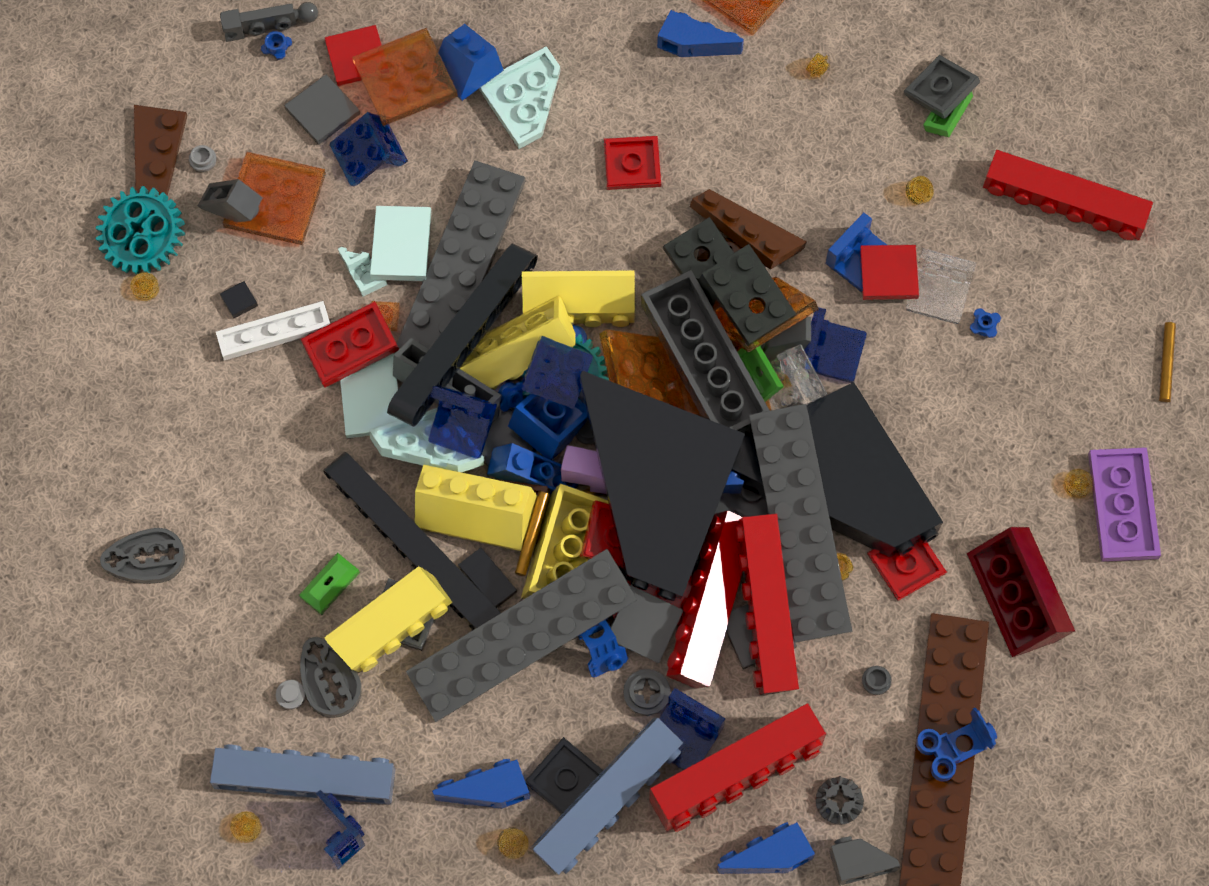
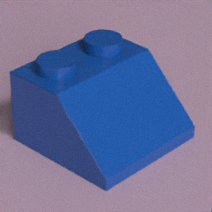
[430,24,504,101]
[508,376,588,460]

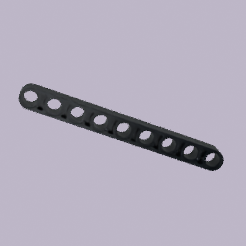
[387,243,538,427]
[323,452,501,630]

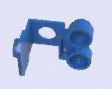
[578,618,628,677]
[916,708,997,781]

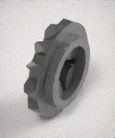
[623,669,670,716]
[816,776,864,825]

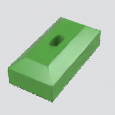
[923,92,973,137]
[737,341,784,402]
[299,553,360,615]

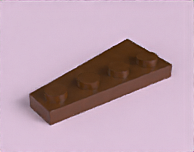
[134,105,187,196]
[689,189,807,270]

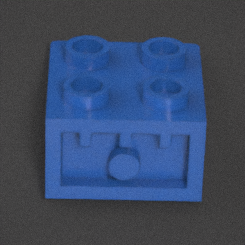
[825,212,887,292]

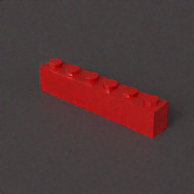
[983,149,1153,240]
[666,511,743,689]
[735,514,799,694]

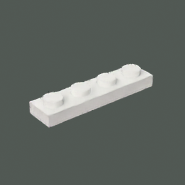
[216,301,330,361]

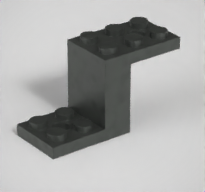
[663,217,796,346]

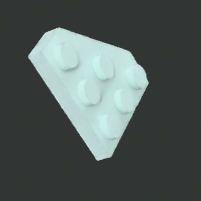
[479,46,560,149]
[369,407,484,473]

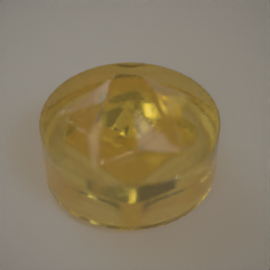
[906,176,934,205]
[130,272,159,301]
[1063,469,1093,499]
[230,811,262,843]
[497,827,529,859]

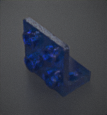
[330,112,408,186]
[799,307,867,383]
[520,335,593,408]
[428,386,497,459]
[659,688,726,770]
[316,790,365,869]

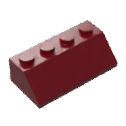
[967,527,1075,658]

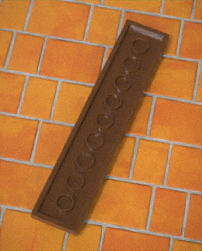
[899,613,989,886]

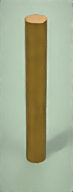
[1159,322,1176,402]
[515,491,550,577]

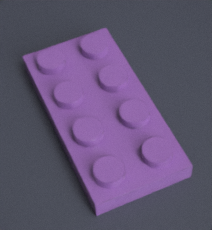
[1088,448,1161,562]

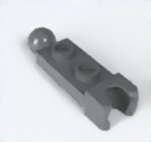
[220,2,318,42]

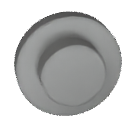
[189,145,217,172]
[276,680,306,709]

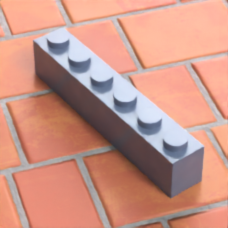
[530,718,683,875]
[210,744,395,805]

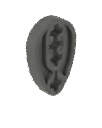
[100,528,186,584]
[300,637,362,718]

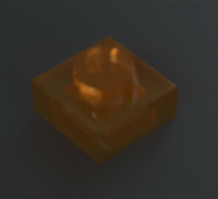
[371,301,400,331]

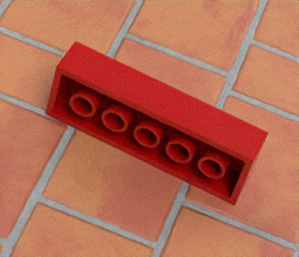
[649,703,826,832]

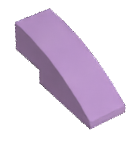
[561,445,606,494]

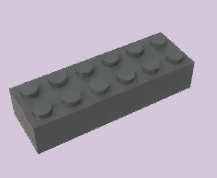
[641,270,770,435]

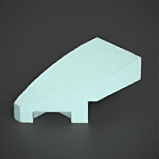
[338,247,387,296]

